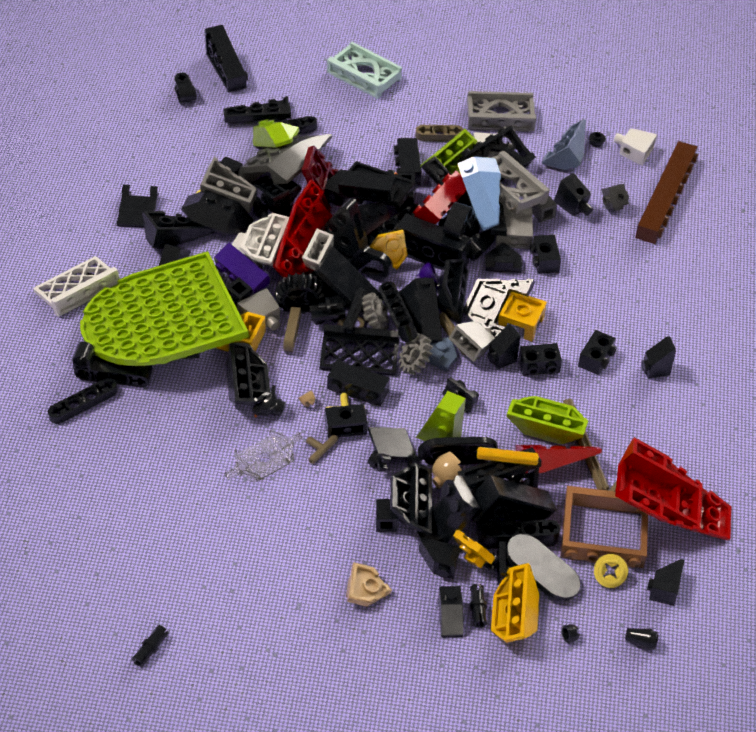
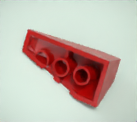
[515,445,602,473]

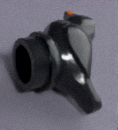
[252,385,286,418]

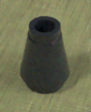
[625,628,659,650]

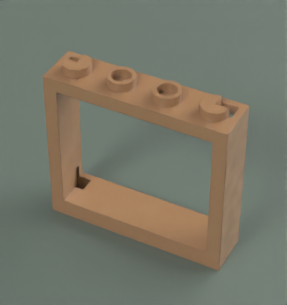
[560,486,648,568]

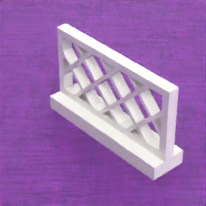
[33,256,120,317]

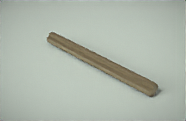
[563,398,609,491]

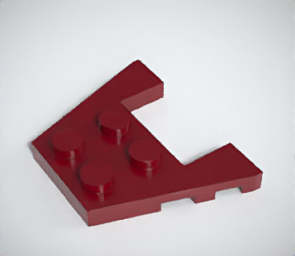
[302,146,339,212]

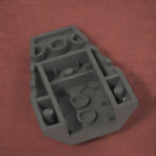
[237,134,332,184]

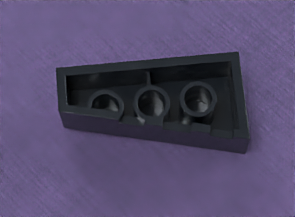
[204,24,248,93]

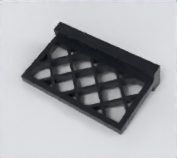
[319,324,400,376]

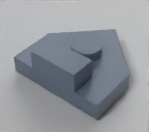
[428,337,457,372]

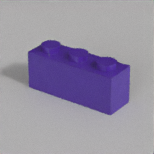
[214,243,271,295]

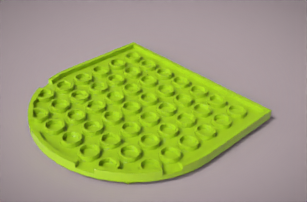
[80,251,249,366]

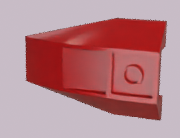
[273,180,333,277]

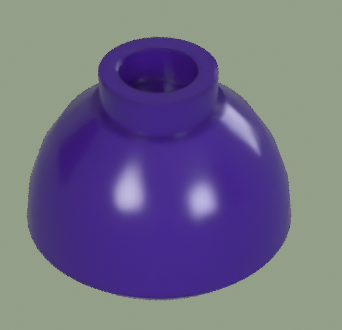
[416,262,439,287]

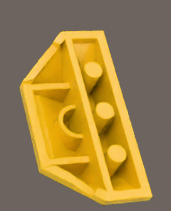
[491,563,539,643]

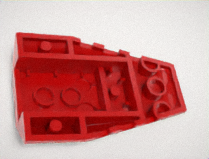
[615,437,732,541]

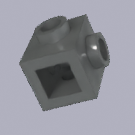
[601,184,629,211]

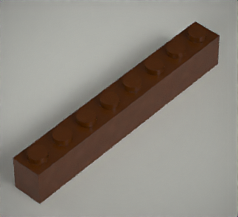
[635,141,699,244]

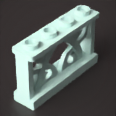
[327,42,402,99]

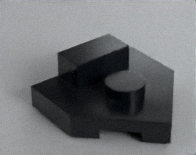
[485,242,522,273]

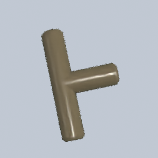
[306,435,338,464]

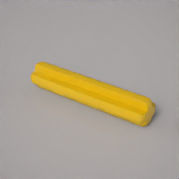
[477,447,539,466]

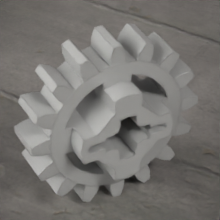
[362,293,389,330]
[398,333,433,375]

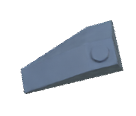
[542,119,586,170]

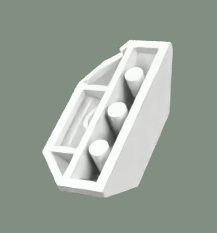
[240,213,289,267]

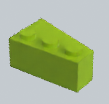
[416,391,466,441]

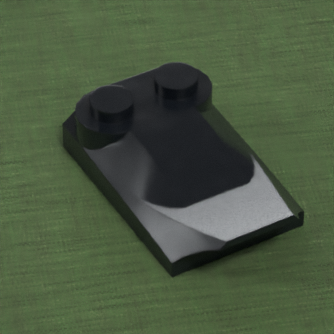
[417,476,480,544]

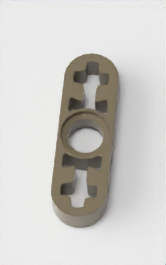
[415,125,464,141]
[283,307,301,352]

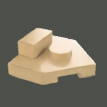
[346,562,392,607]

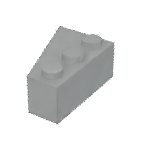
[200,157,257,213]

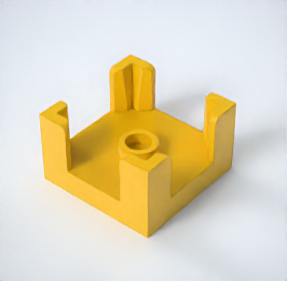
[498,292,547,342]

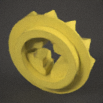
[594,554,628,588]

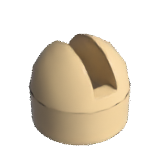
[298,390,315,407]

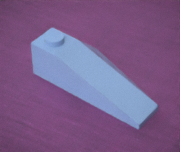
[458,157,501,231]

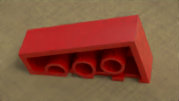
[413,171,467,224]

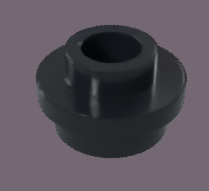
[589,132,606,147]

